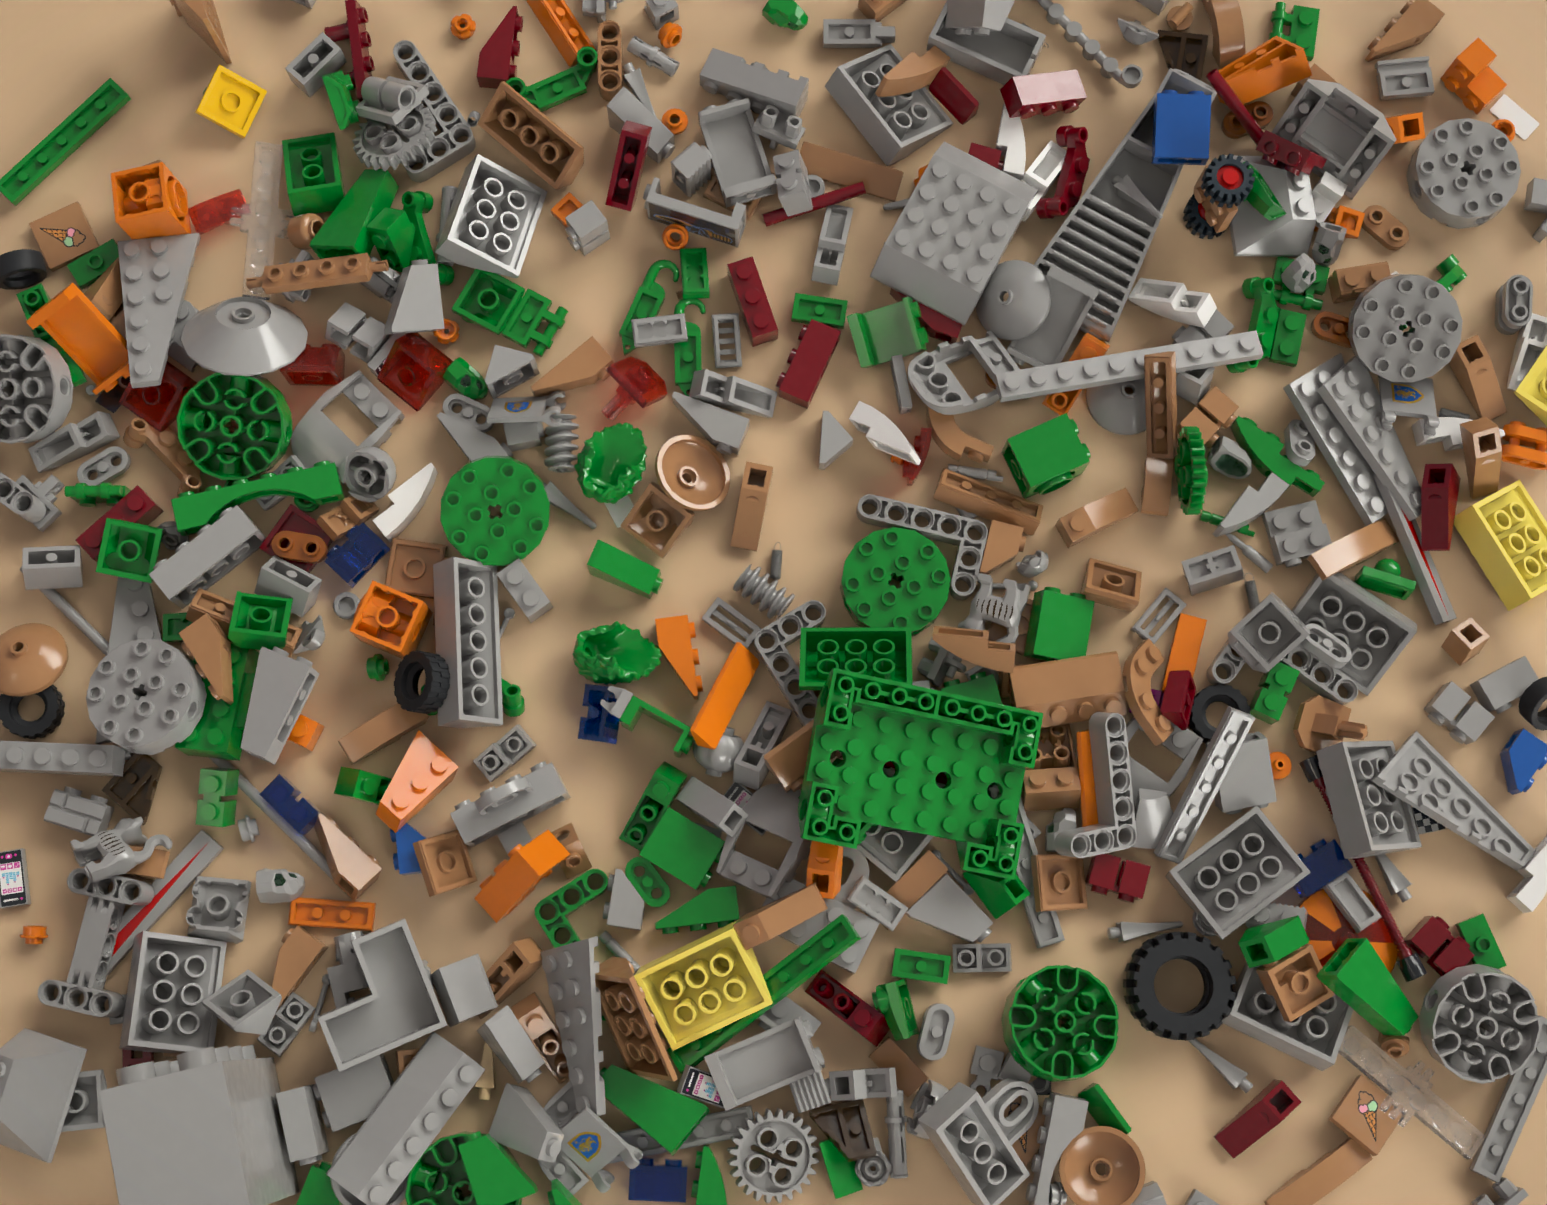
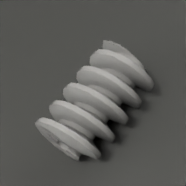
[544,414,579,473]
[733,564,795,620]

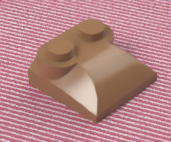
[620,482,696,559]

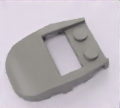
[908,330,1020,415]
[291,370,405,480]
[1126,718,1203,811]
[716,784,812,901]

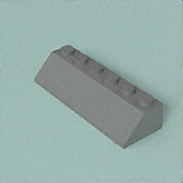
[433,557,503,728]
[326,1032,485,1205]

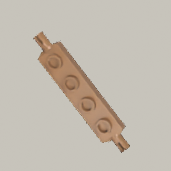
[246,253,389,295]

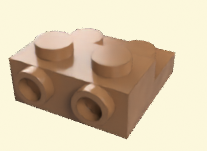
[1256,944,1335,1022]

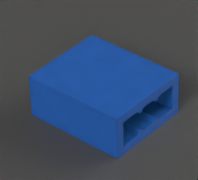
[1152,90,1211,165]

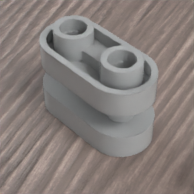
[1495,275,1533,335]
[917,1004,955,1060]

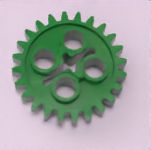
[1174,426,1208,515]

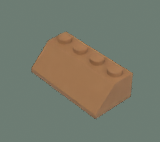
[478,81,584,190]
[1008,651,1127,728]
[763,719,842,793]

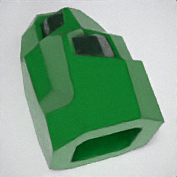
[762,0,808,31]
[442,357,488,401]

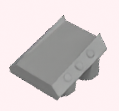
[186,876,251,944]

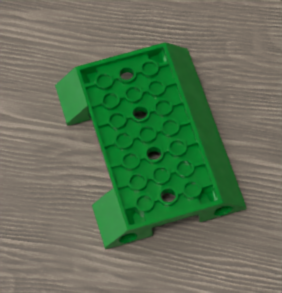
[798,668,1043,880]

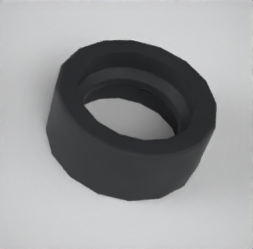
[0,249,47,290]
[1518,677,1547,731]

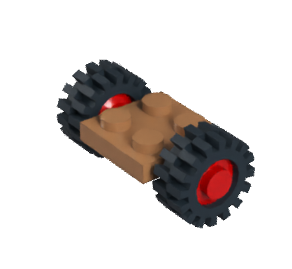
[1183,154,1255,239]

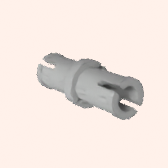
[627,36,680,77]

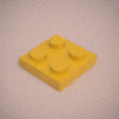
[195,64,267,139]

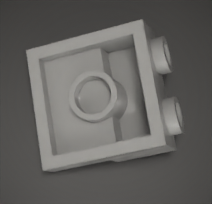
[1262,500,1332,568]

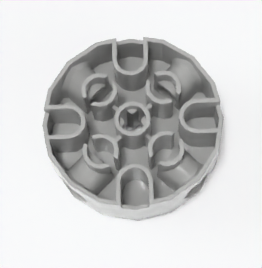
[1406,118,1521,229]
[1347,274,1463,383]
[0,334,74,444]
[86,638,207,755]
[1419,964,1542,1084]

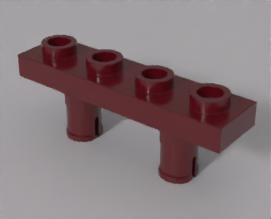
[324,0,375,102]

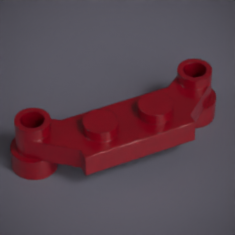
[1036,125,1090,219]

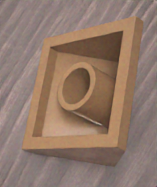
[1080,558,1142,612]

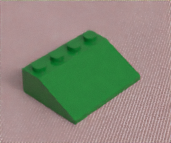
[799,627,912,690]

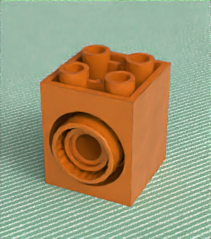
[111,162,191,240]
[350,580,433,659]

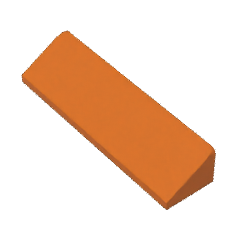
[526,0,597,67]
[690,642,760,750]
[1076,729,1099,827]

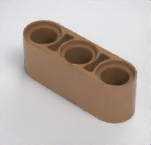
[597,20,623,102]

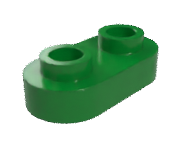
[625,857,670,908]

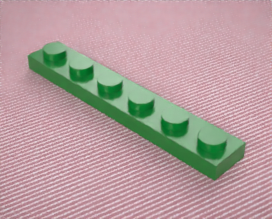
[0,78,131,206]

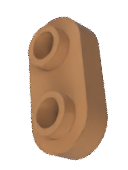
[1362,205,1409,250]

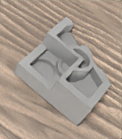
[1132,788,1173,849]

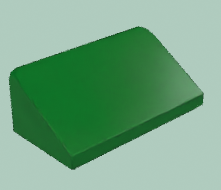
[1078,1083,1131,1134]
[819,1139,863,1199]

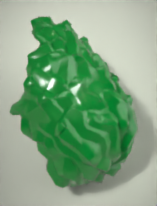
[574,423,647,504]
[572,621,662,685]

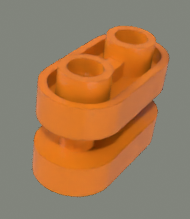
[1501,421,1547,470]

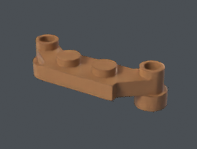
[123,418,202,498]

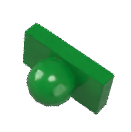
[1354,558,1416,600]

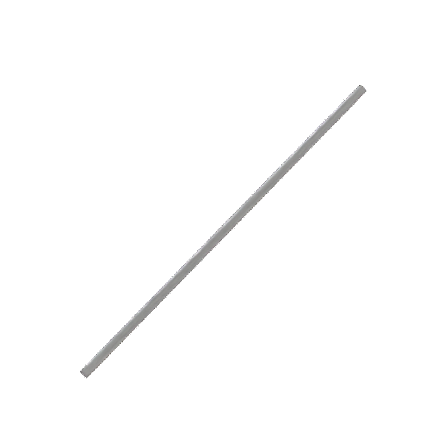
[20,567,333,880]

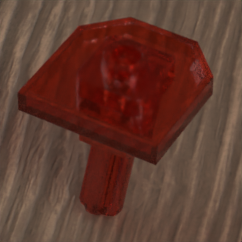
[602,356,667,421]

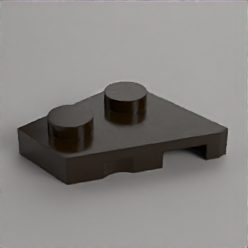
[1158,30,1208,80]
[102,753,162,825]
[809,1099,877,1162]

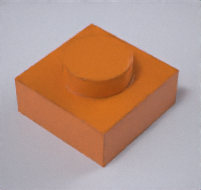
[551,192,583,228]

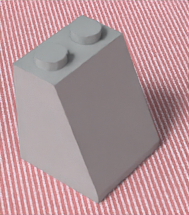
[945,0,1015,36]

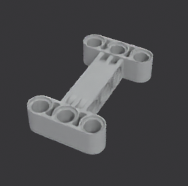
[37,868,154,1018]

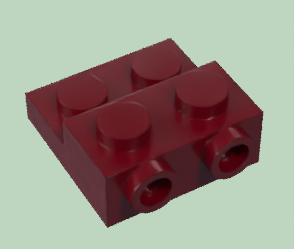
[1256,130,1327,176]

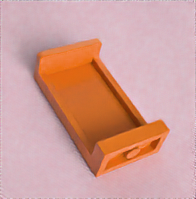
[26,282,130,395]

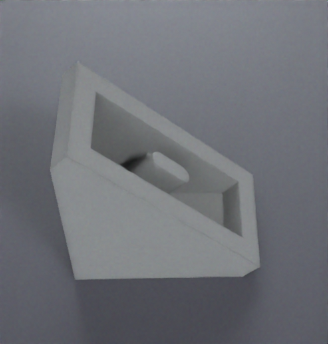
[819,411,853,470]

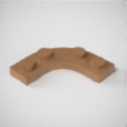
[1123,638,1175,746]

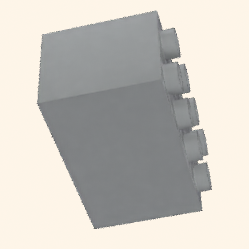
[99,1045,300,1205]

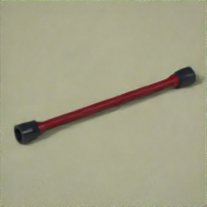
[1299,755,1427,982]

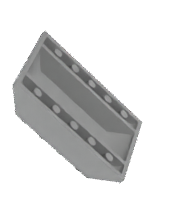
[870,142,1038,326]

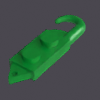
[619,259,679,356]
[674,298,706,396]

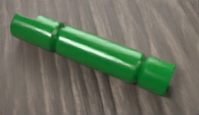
[1199,510,1255,537]

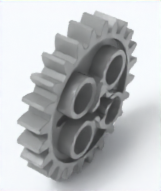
[352,103,437,171]
[727,1108,820,1203]

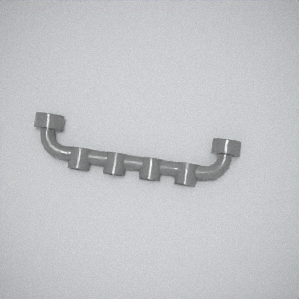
[1037,0,1143,88]

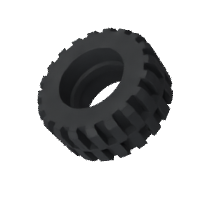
[1123,931,1236,1041]

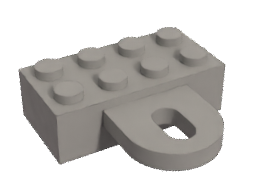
[450,761,571,848]
[762,847,880,974]
[918,1078,1039,1205]

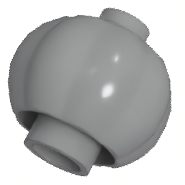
[693,727,744,777]

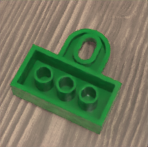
[175,643,259,761]

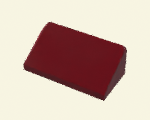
[929,67,979,125]
[1160,670,1196,730]

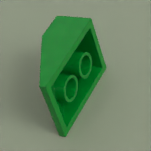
[282,132,345,217]

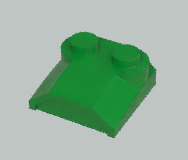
[322,70,359,130]
[1242,161,1287,221]
[452,269,525,335]
[95,518,163,583]
[228,591,293,650]
[872,978,919,1041]

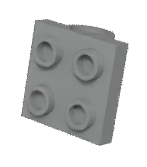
[355,76,429,126]

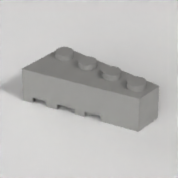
[700,48,809,120]

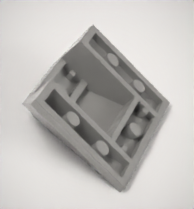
[1271,79,1396,199]
[1225,155,1317,257]
[0,1028,87,1163]

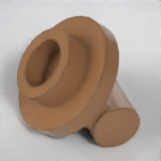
[1166,2,1194,32]
[1378,1033,1410,1058]

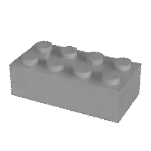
[149,505,266,609]

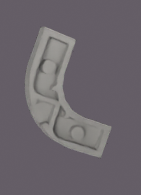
[537,1081,590,1195]

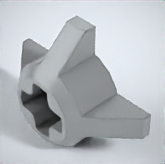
[1117,18,1159,45]
[293,615,326,654]

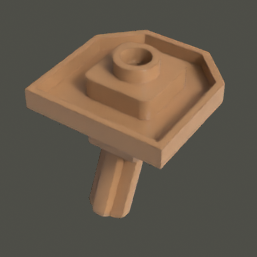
[1293,695,1368,754]

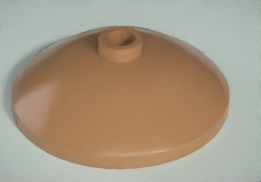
[655,435,730,511]
[0,623,68,697]
[1059,1126,1146,1205]

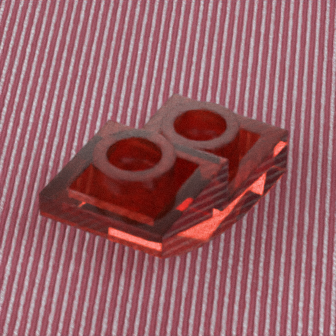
[188,189,251,235]
[902,427,932,486]

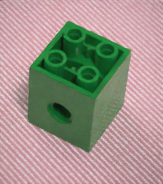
[1001,413,1091,499]

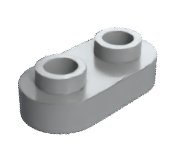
[443,393,494,433]
[1284,419,1315,466]
[77,446,131,486]
[1301,624,1352,668]

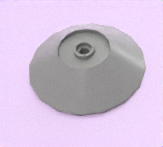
[181,297,308,376]

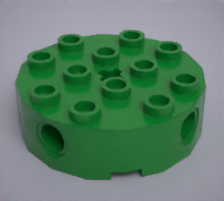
[177,373,293,480]
[440,456,550,566]
[840,527,951,636]
[1001,965,1119,1082]
[405,1131,522,1205]

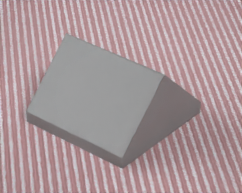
[485,345,540,400]
[431,954,498,1027]
[202,969,282,1035]

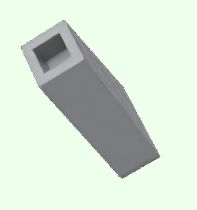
[241,647,320,765]

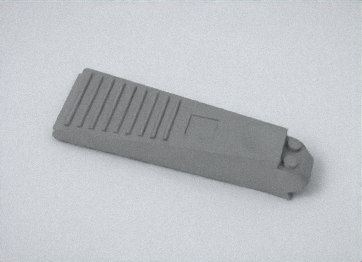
[1034,68,1217,342]

